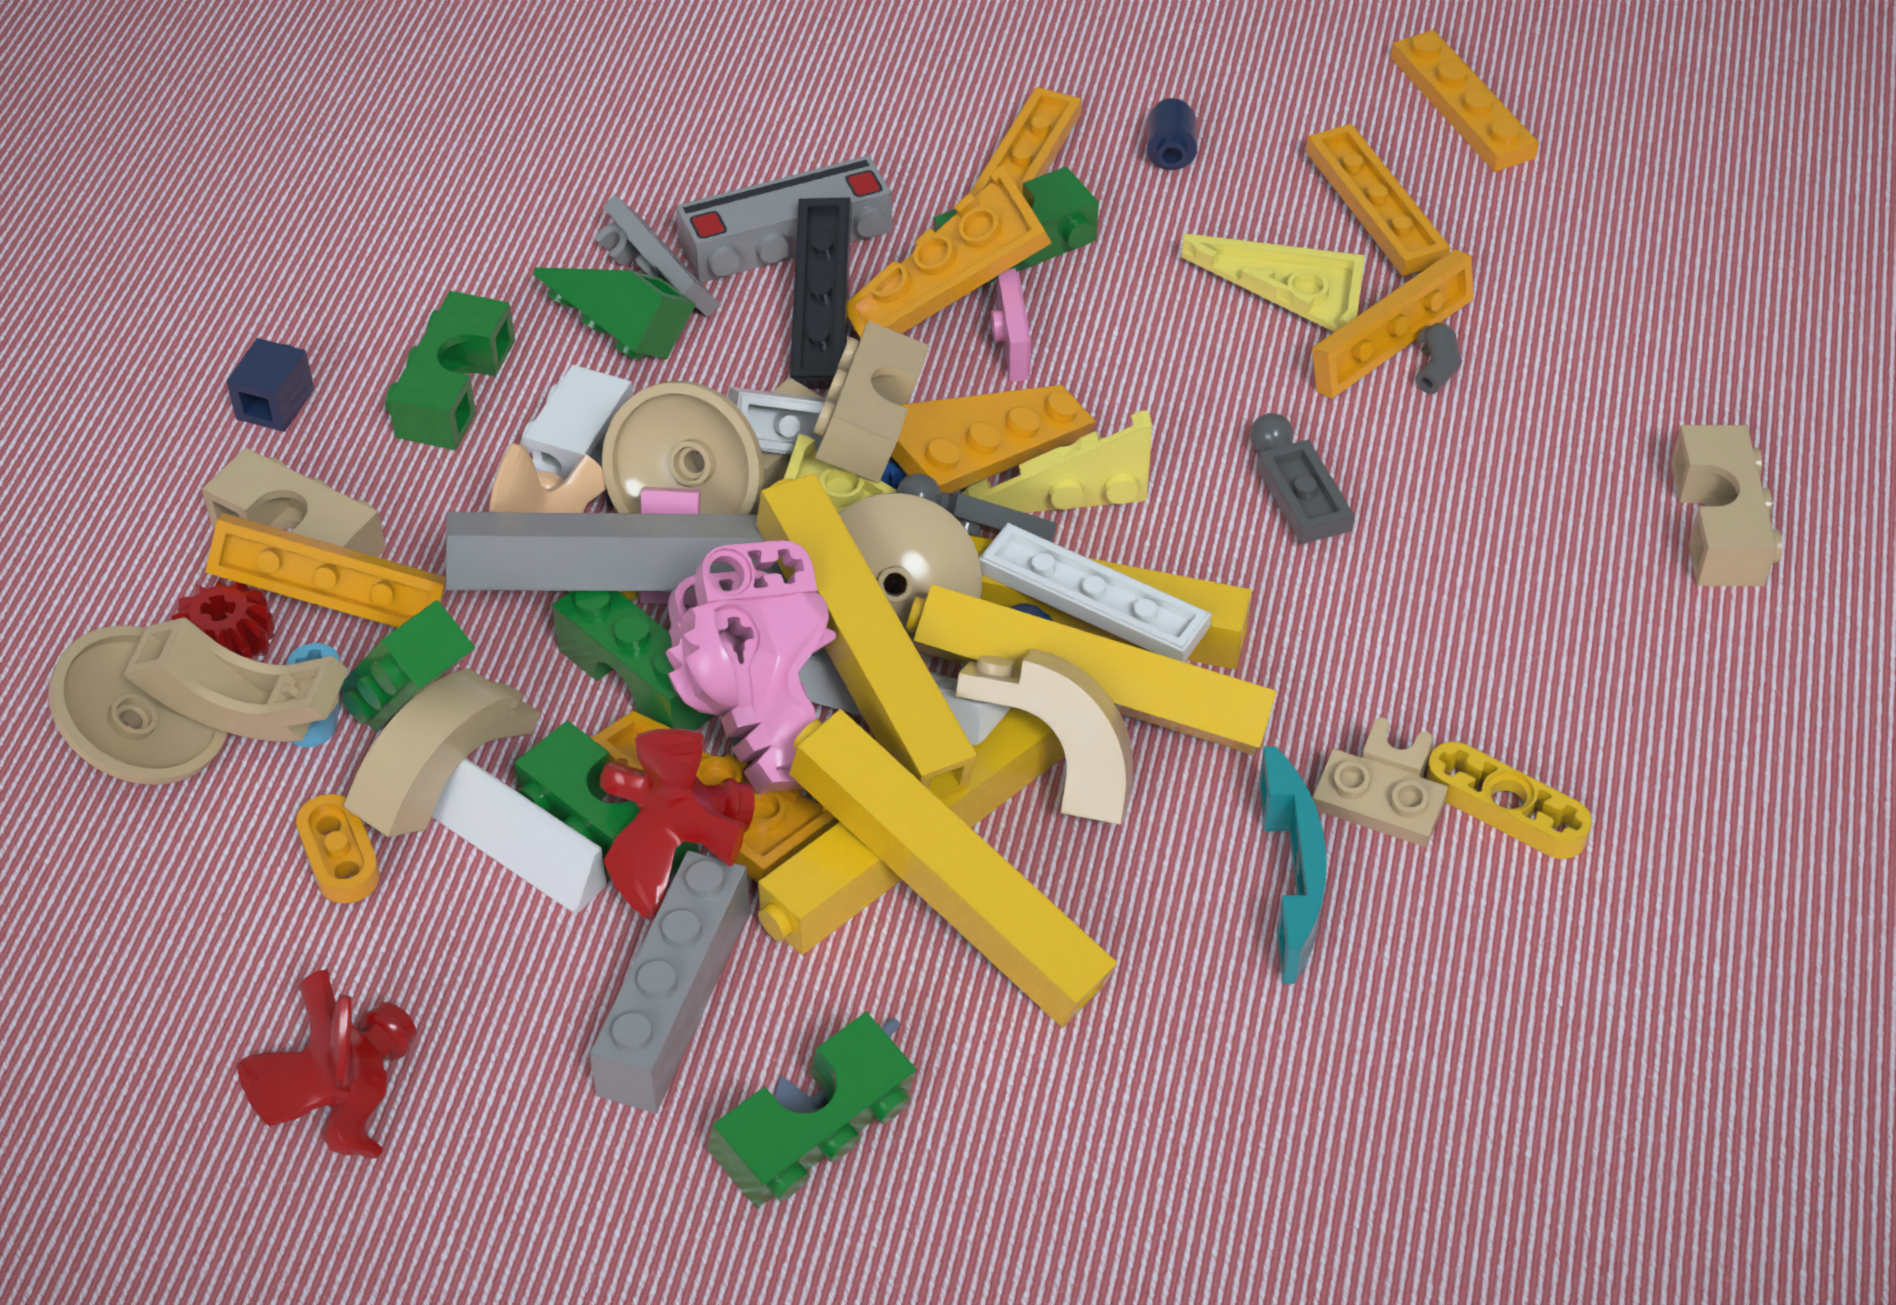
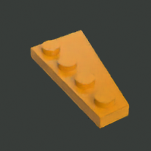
[848,163,1052,339]
[891,385,1096,493]
[592,711,840,883]

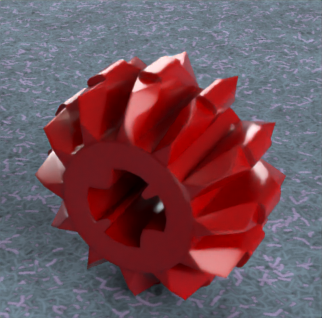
[172,577,275,660]

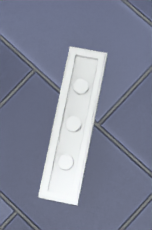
[979,523,1212,662]

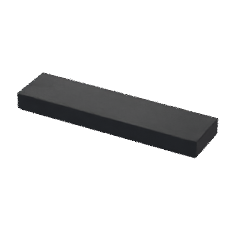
[790,197,852,389]

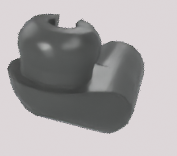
[1415,323,1462,394]

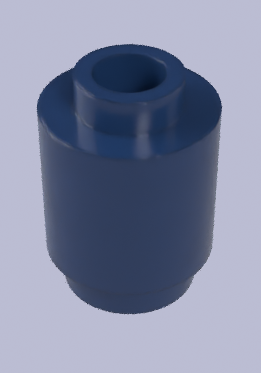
[1147,98,1197,170]

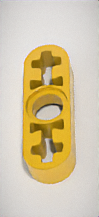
[1425,742,1592,859]

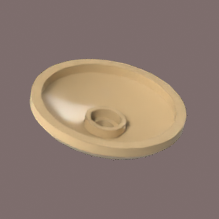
[602,381,764,515]
[838,493,982,662]
[48,625,228,785]

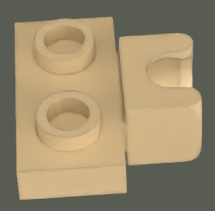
[1313,717,1448,848]

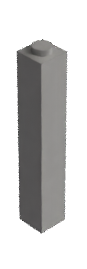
[446,512,787,591]

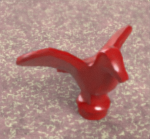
[600,729,755,921]
[237,969,417,1159]

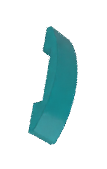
[1259,746,1327,984]

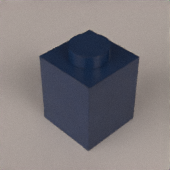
[227,338,314,432]

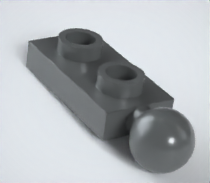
[1250,413,1354,544]
[896,473,1057,542]

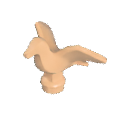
[489,443,607,592]

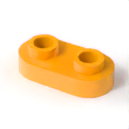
[296,794,380,904]

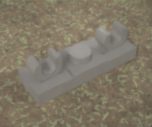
[596,194,721,317]

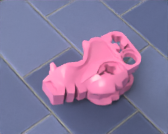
[666,540,836,794]

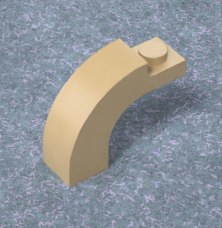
[123,618,349,742]
[955,648,1133,825]
[343,668,541,837]

